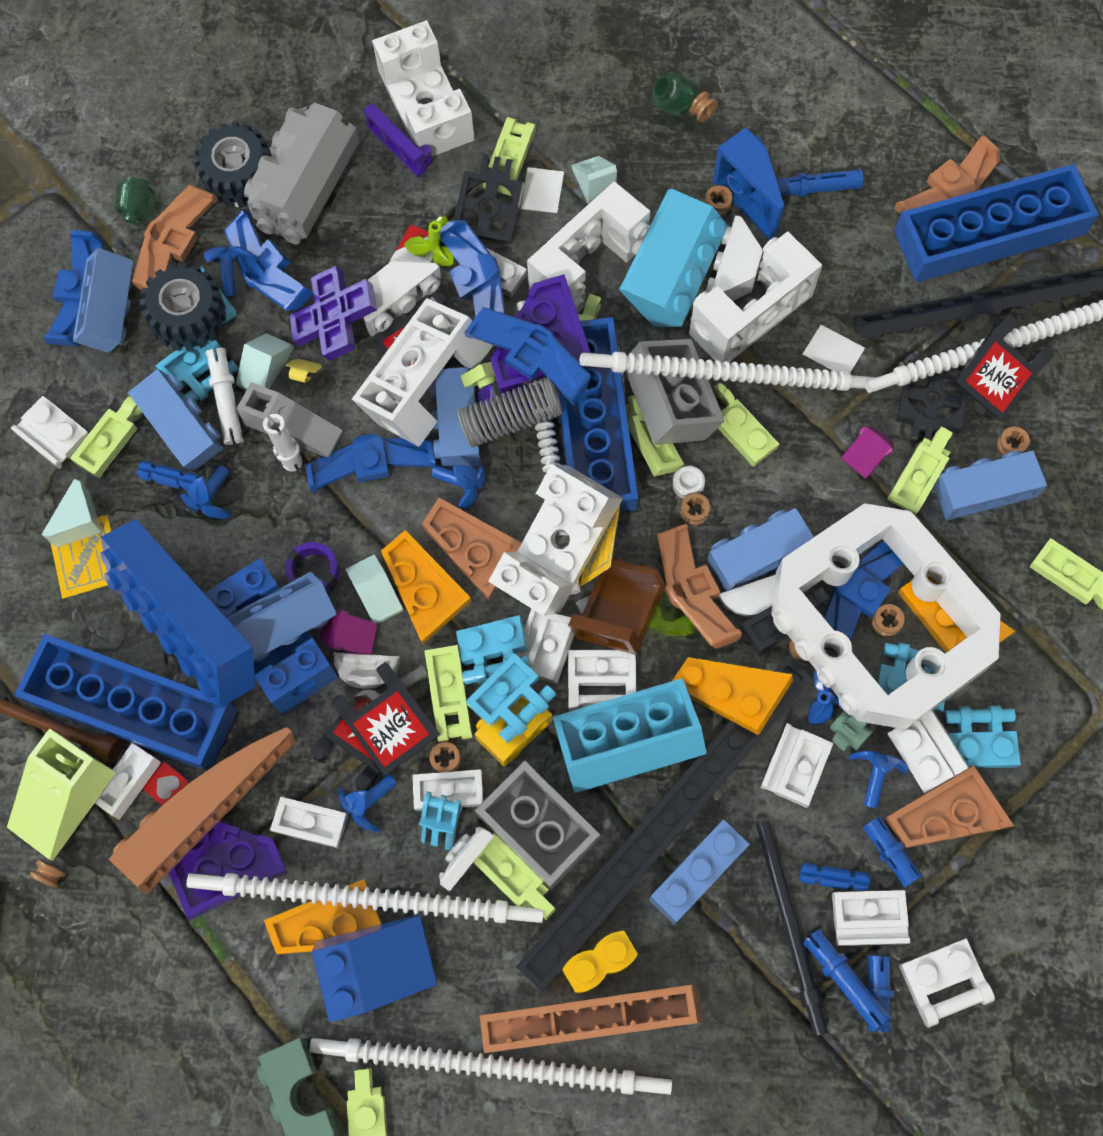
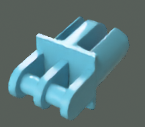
[419,791,462,850]

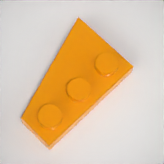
[381,530,471,645]
[898,577,1015,653]
[672,657,793,735]
[264,879,382,954]

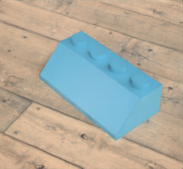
[619,189,728,327]
[553,678,707,793]

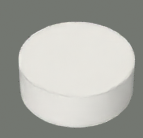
[672,466,705,499]

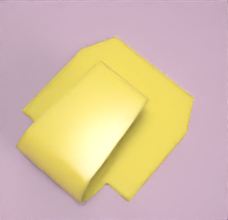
[285,359,322,383]

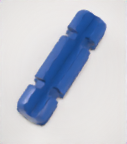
[137,461,199,491]
[799,863,870,892]

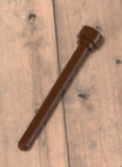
[0,698,123,764]

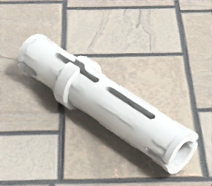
[205,348,244,445]
[263,414,303,472]

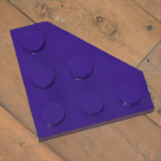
[490,274,591,393]
[169,822,288,921]

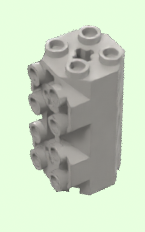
[244,103,359,245]

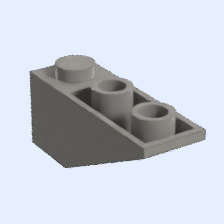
[236,382,343,458]

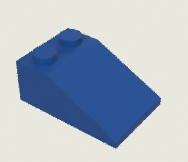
[713,128,784,240]
[312,914,437,1023]

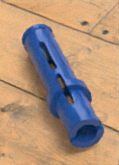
[776,169,863,197]
[803,929,892,1033]

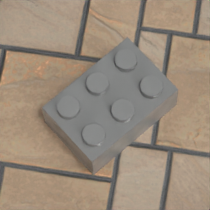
[625,339,725,445]
[475,761,600,890]

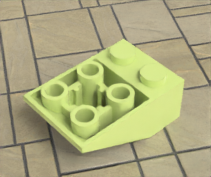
[7,728,116,861]

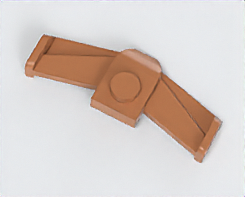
[894,135,1000,215]
[132,184,218,290]
[657,523,742,649]

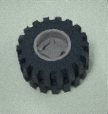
[194,122,272,207]
[140,263,226,351]

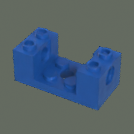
[204,558,338,715]

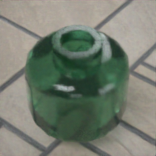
[653,71,697,116]
[113,177,156,225]

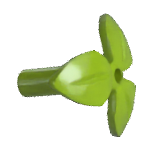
[404,215,455,266]

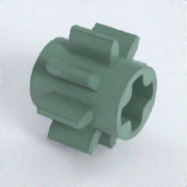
[830,711,873,751]

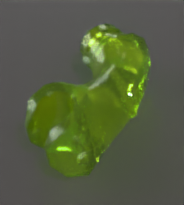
[649,606,695,636]

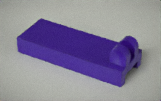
[363,103,433,177]

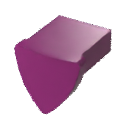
[841,426,894,479]
[320,610,377,655]

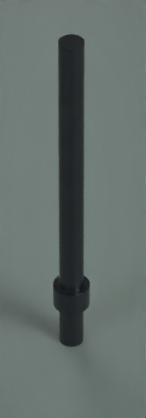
[756,821,828,1036]

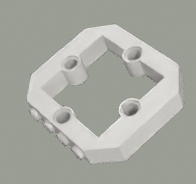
[771,503,1000,729]

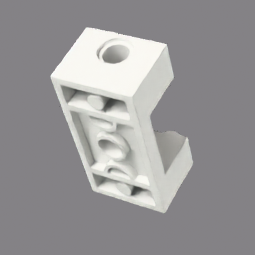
[372,21,475,156]
[527,181,650,313]
[689,231,822,363]
[352,298,493,447]
[488,464,623,616]

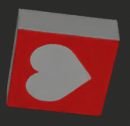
[142,761,190,805]

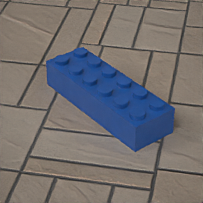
[894,164,1099,283]
[556,317,638,512]
[100,519,255,708]
[14,633,238,771]

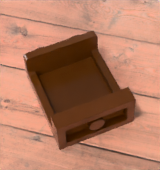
[568,556,666,655]

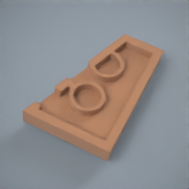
[422,498,522,601]
[885,766,1014,849]

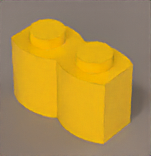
[475,696,552,767]
[563,931,638,994]

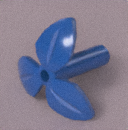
[204,246,257,296]
[432,465,486,511]
[180,466,232,519]
[808,669,844,725]
[849,750,909,808]
[338,775,397,833]

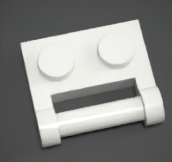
[568,650,636,712]
[899,939,995,1028]

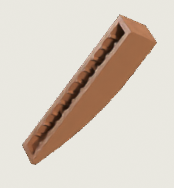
[109,727,296,895]
[480,985,704,1053]

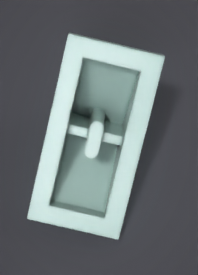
[571,156,617,204]
[236,333,294,391]
[41,479,102,547]
[345,555,404,624]

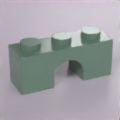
[257,1038,341,1136]

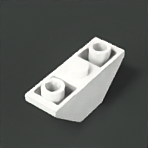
[706,216,763,301]
[364,261,442,337]

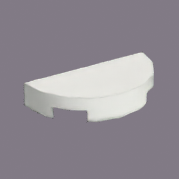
[718,575,776,618]
[334,652,400,689]
[439,827,494,891]

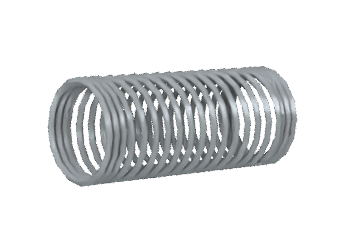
[458,377,563,448]

